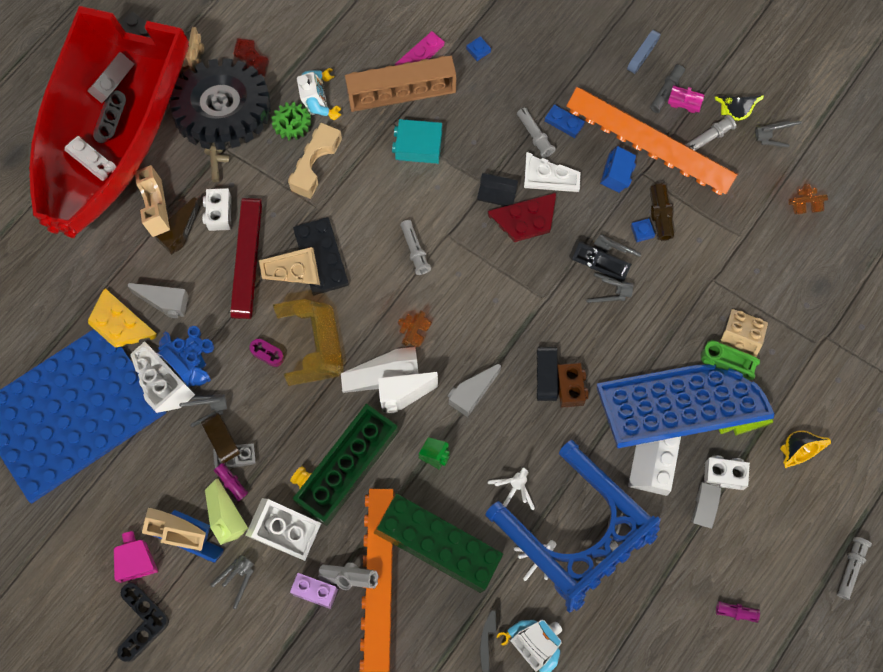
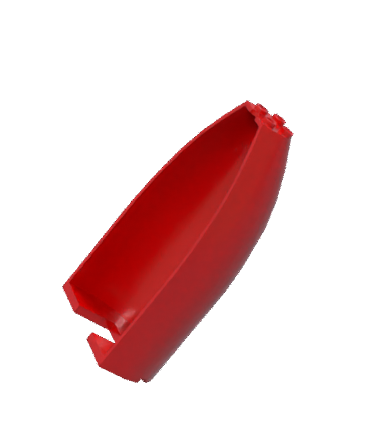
[29,6,189,238]

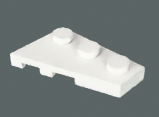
[524,152,581,192]

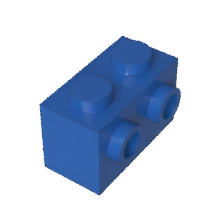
[600,146,636,193]

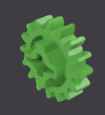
[272,102,311,141]

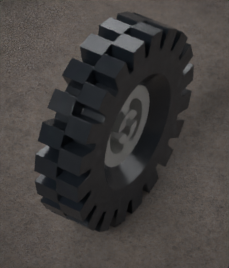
[169,58,271,150]

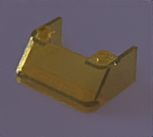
[273,299,344,386]

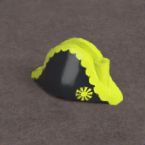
[715,96,764,121]

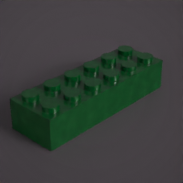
[293,404,399,526]
[374,493,503,593]

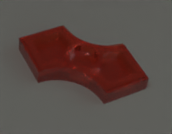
[233,38,269,76]

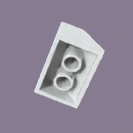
[628,436,681,496]

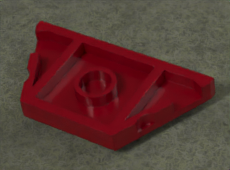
[488,193,556,242]

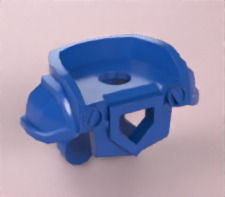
[157,326,214,387]

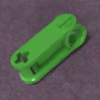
[701,340,760,380]

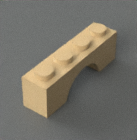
[288,123,342,199]
[135,165,170,237]

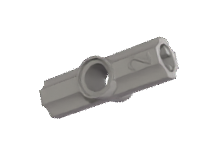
[318,562,379,590]

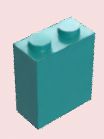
[392,119,442,164]

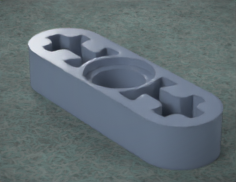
[627,30,661,74]

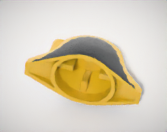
[780,431,831,468]

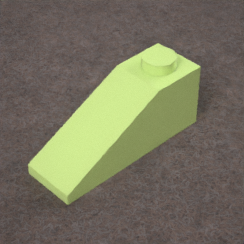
[205,479,249,545]

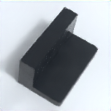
[477,173,518,206]

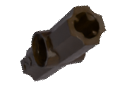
[650,183,674,241]

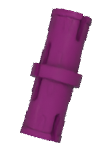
[213,463,248,501]
[716,601,760,623]

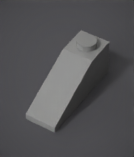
[88,52,134,103]
[128,283,188,318]
[448,364,501,417]

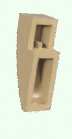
[142,508,206,551]

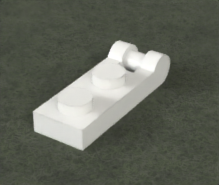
[65,136,116,181]

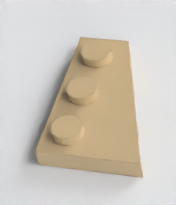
[259,247,320,285]

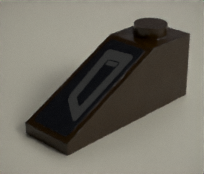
[154,197,200,255]

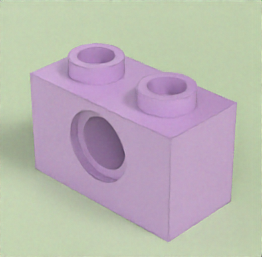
[290,573,338,609]

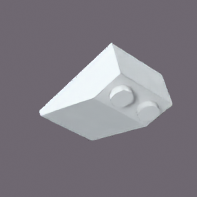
[378,372,438,413]
[245,498,321,561]

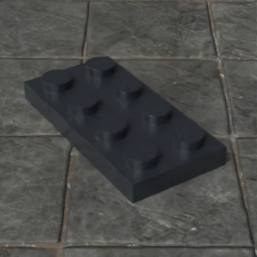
[293,217,349,296]

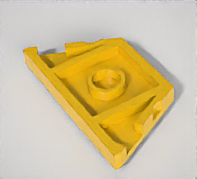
[88,288,157,347]

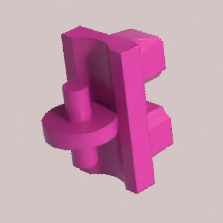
[668,86,704,113]

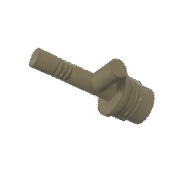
[204,143,229,182]

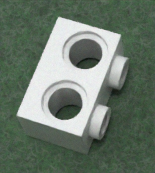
[203,188,232,231]
[704,456,750,490]

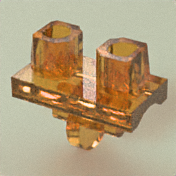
[789,183,828,214]
[398,311,432,347]

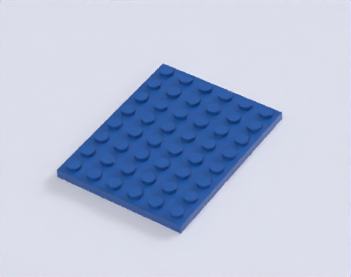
[0,329,166,504]

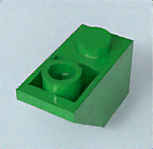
[418,437,450,470]

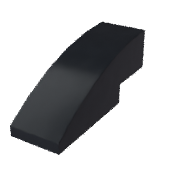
[569,239,632,281]

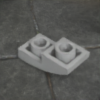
[213,444,256,469]
[691,482,721,529]

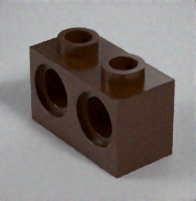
[557,363,588,408]

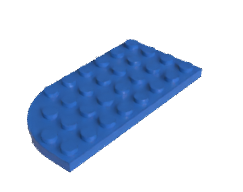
[597,365,774,449]

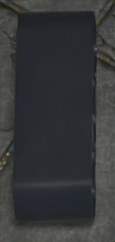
[537,346,557,401]

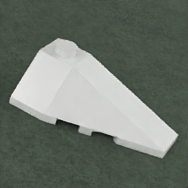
[130,341,195,413]
[341,347,418,393]

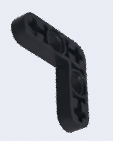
[117,583,169,662]

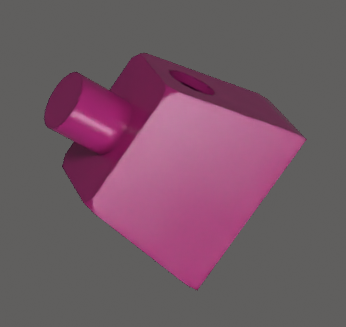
[114,531,158,583]

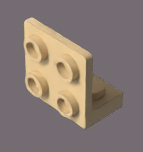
[179,27,204,75]
[719,309,768,357]

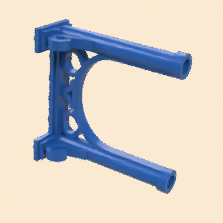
[485,440,661,613]

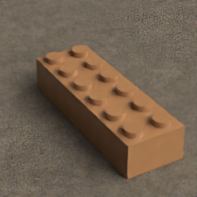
[345,56,456,112]

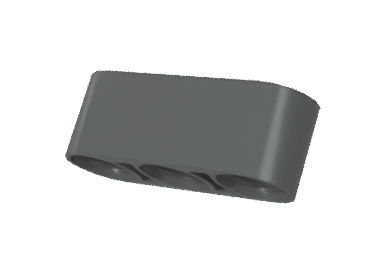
[93,91,126,143]

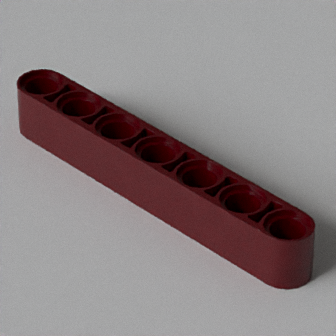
[231,198,262,319]

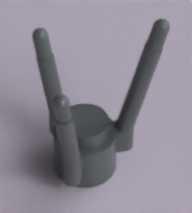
[755,121,802,148]
[594,234,641,257]
[586,273,633,303]
[179,394,227,427]
[210,555,254,609]

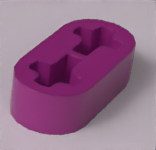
[250,339,284,367]

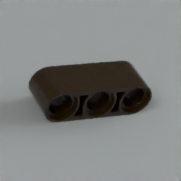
[201,413,241,464]

